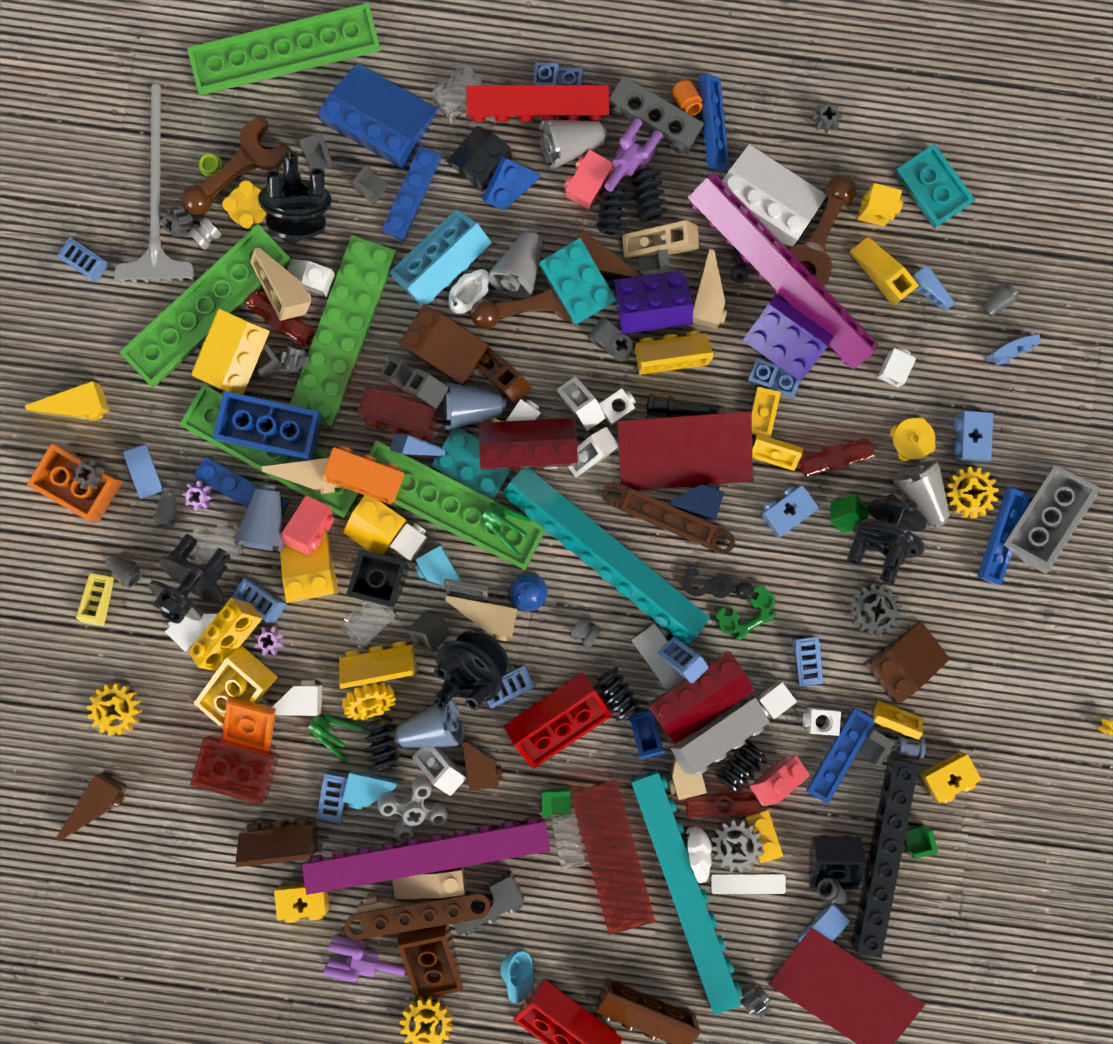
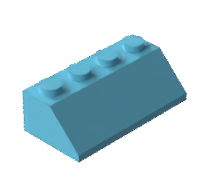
[389,209,492,306]

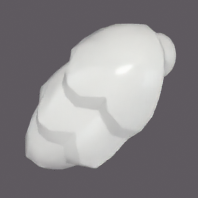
[448,269,489,314]
[686,827,712,883]

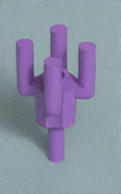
[605,118,663,192]
[323,934,406,982]

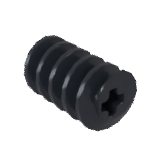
[632,168,668,222]
[596,183,631,236]
[595,666,642,721]
[362,718,398,770]
[715,739,768,793]

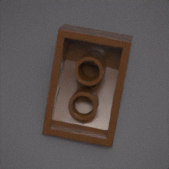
[398,304,489,385]
[864,621,950,704]
[397,924,463,1000]

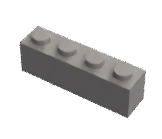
[630,623,685,690]
[671,697,770,776]

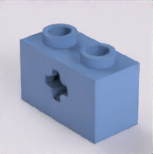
[952,411,994,463]
[760,485,819,537]

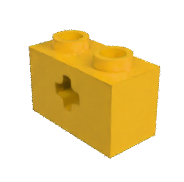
[857,183,903,227]
[919,751,982,803]
[274,883,330,923]

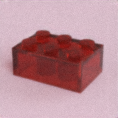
[357,386,440,441]
[190,735,280,805]

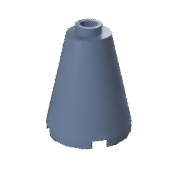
[440,382,506,430]
[234,484,284,551]
[394,699,464,748]

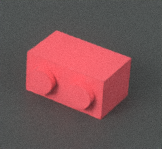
[564,150,614,211]
[281,496,334,556]
[750,755,810,806]

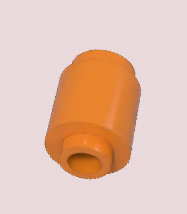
[671,80,702,116]

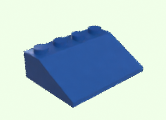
[318,63,438,169]

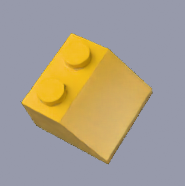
[343,495,409,556]

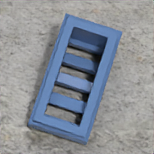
[56,237,109,283]
[912,265,955,311]
[390,433,446,456]
[231,577,287,624]
[792,636,823,687]
[658,637,708,683]
[487,665,535,709]
[317,771,349,824]

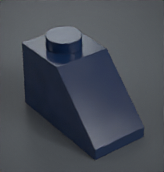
[669,482,724,520]

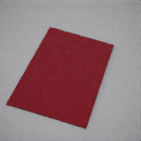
[617,411,753,490]
[768,928,926,1044]

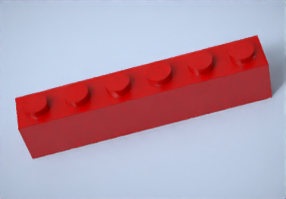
[465,85,609,122]

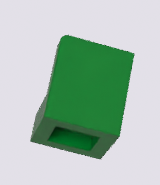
[830,494,868,533]
[541,788,571,817]
[904,824,938,859]

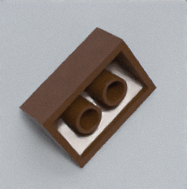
[235,818,319,867]

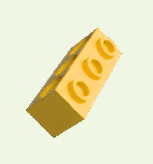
[188,597,262,671]

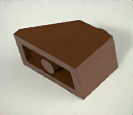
[462,739,503,791]

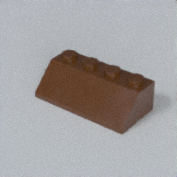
[595,977,701,1044]

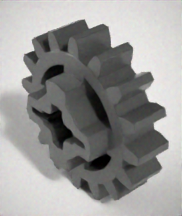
[848,584,903,636]

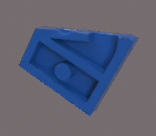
[482,156,541,210]

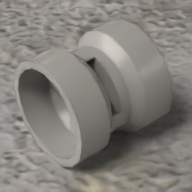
[188,217,222,250]

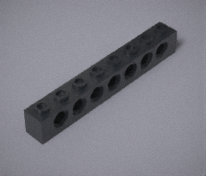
[851,756,919,958]

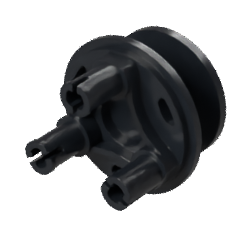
[258,152,332,244]
[847,494,928,584]
[148,534,231,624]
[432,630,509,710]

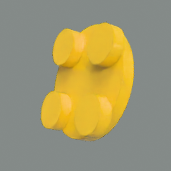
[222,181,267,229]
[890,417,936,462]

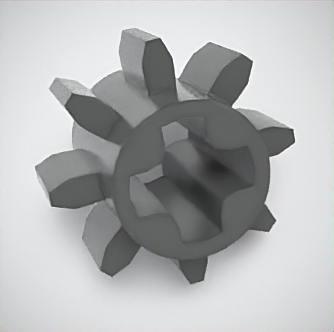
[811,101,843,134]
[163,207,193,237]
[278,343,309,372]
[73,460,106,489]
[741,984,771,1017]

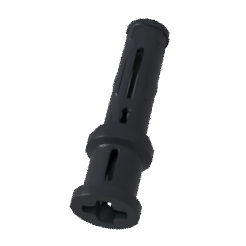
[646,393,719,417]

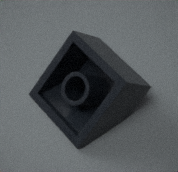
[446,126,512,192]
[346,550,409,608]
[809,835,866,889]

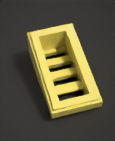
[76,573,114,626]

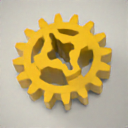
[945,467,999,519]
[342,682,396,721]
[86,683,142,736]
[400,996,453,1044]

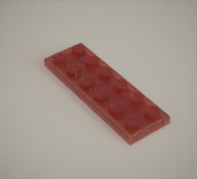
[571,779,655,935]

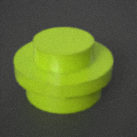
[199,154,223,178]

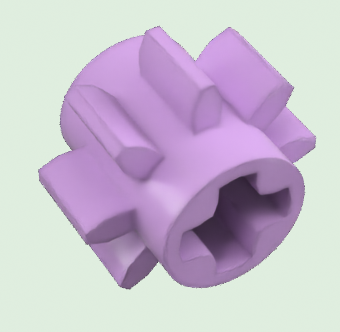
[182,480,215,511]
[254,627,285,655]

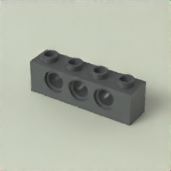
[609,76,704,155]

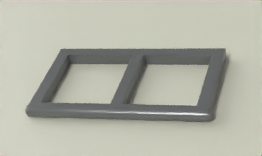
[444,579,489,603]

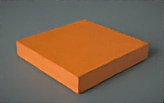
[222,696,276,751]

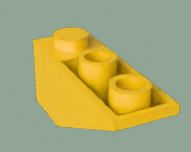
[849,237,919,306]

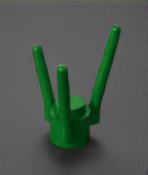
[482,503,532,558]
[308,714,370,763]

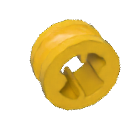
[1097,718,1113,736]

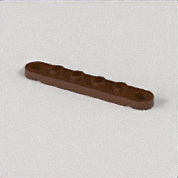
[602,482,735,554]
[344,892,491,940]

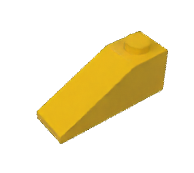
[25,381,110,421]

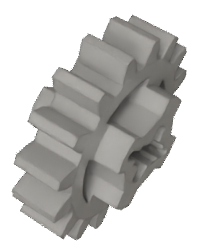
[712,818,765,873]

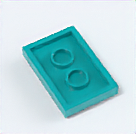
[894,143,975,229]
[538,238,617,325]
[431,427,512,500]

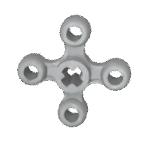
[377,777,448,843]

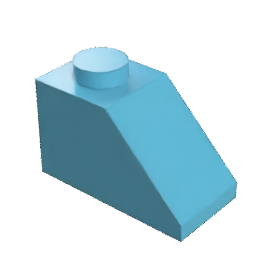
[415,546,462,586]
[343,770,399,809]

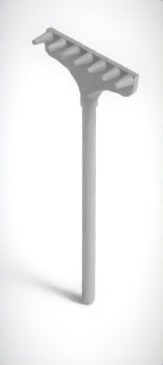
[114,82,196,283]

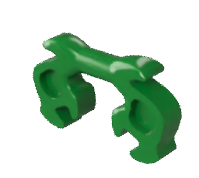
[715,586,777,640]

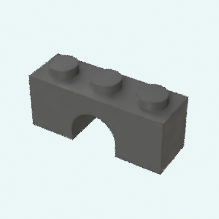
[378,356,449,409]
[453,871,525,936]

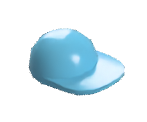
[500,950,534,1003]

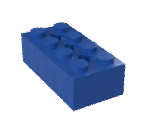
[213,391,324,461]

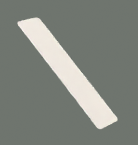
[711,874,786,894]

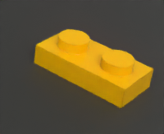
[751,387,781,438]
[752,434,803,471]
[874,700,923,740]
[744,808,783,864]

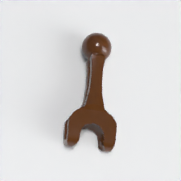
[181,116,292,215]
[789,175,856,288]
[470,286,572,329]

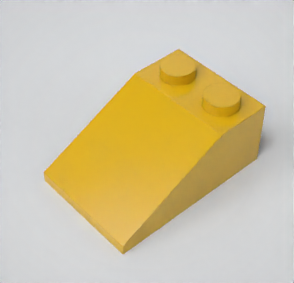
[280,530,339,603]
[194,646,278,729]

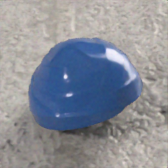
[509,573,548,612]

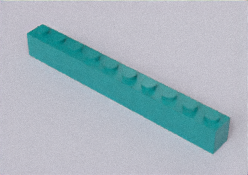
[503,468,710,646]
[630,770,743,1015]

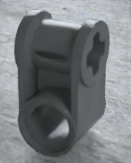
[587,318,632,360]

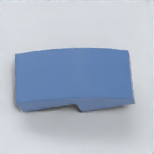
[533,62,584,85]
[986,334,1041,365]
[748,359,800,399]
[123,444,164,499]
[797,903,850,943]

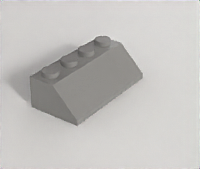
[1004,465,1100,574]

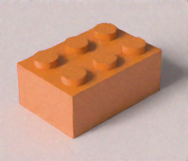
[27,443,123,523]
[322,445,405,505]

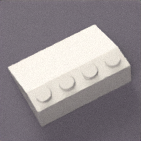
[722,144,826,250]

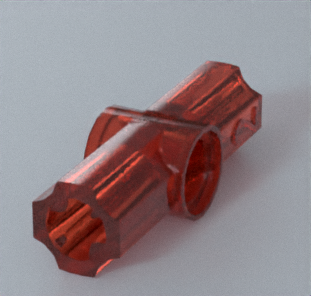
[245,289,315,346]
[799,438,874,477]
[685,792,761,818]

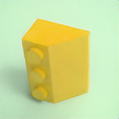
[191,308,270,395]
[634,331,714,375]
[339,641,418,689]

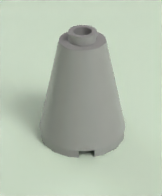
[539,119,607,169]
[488,231,543,300]
[893,459,950,527]

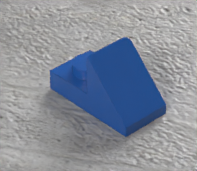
[629,710,664,759]

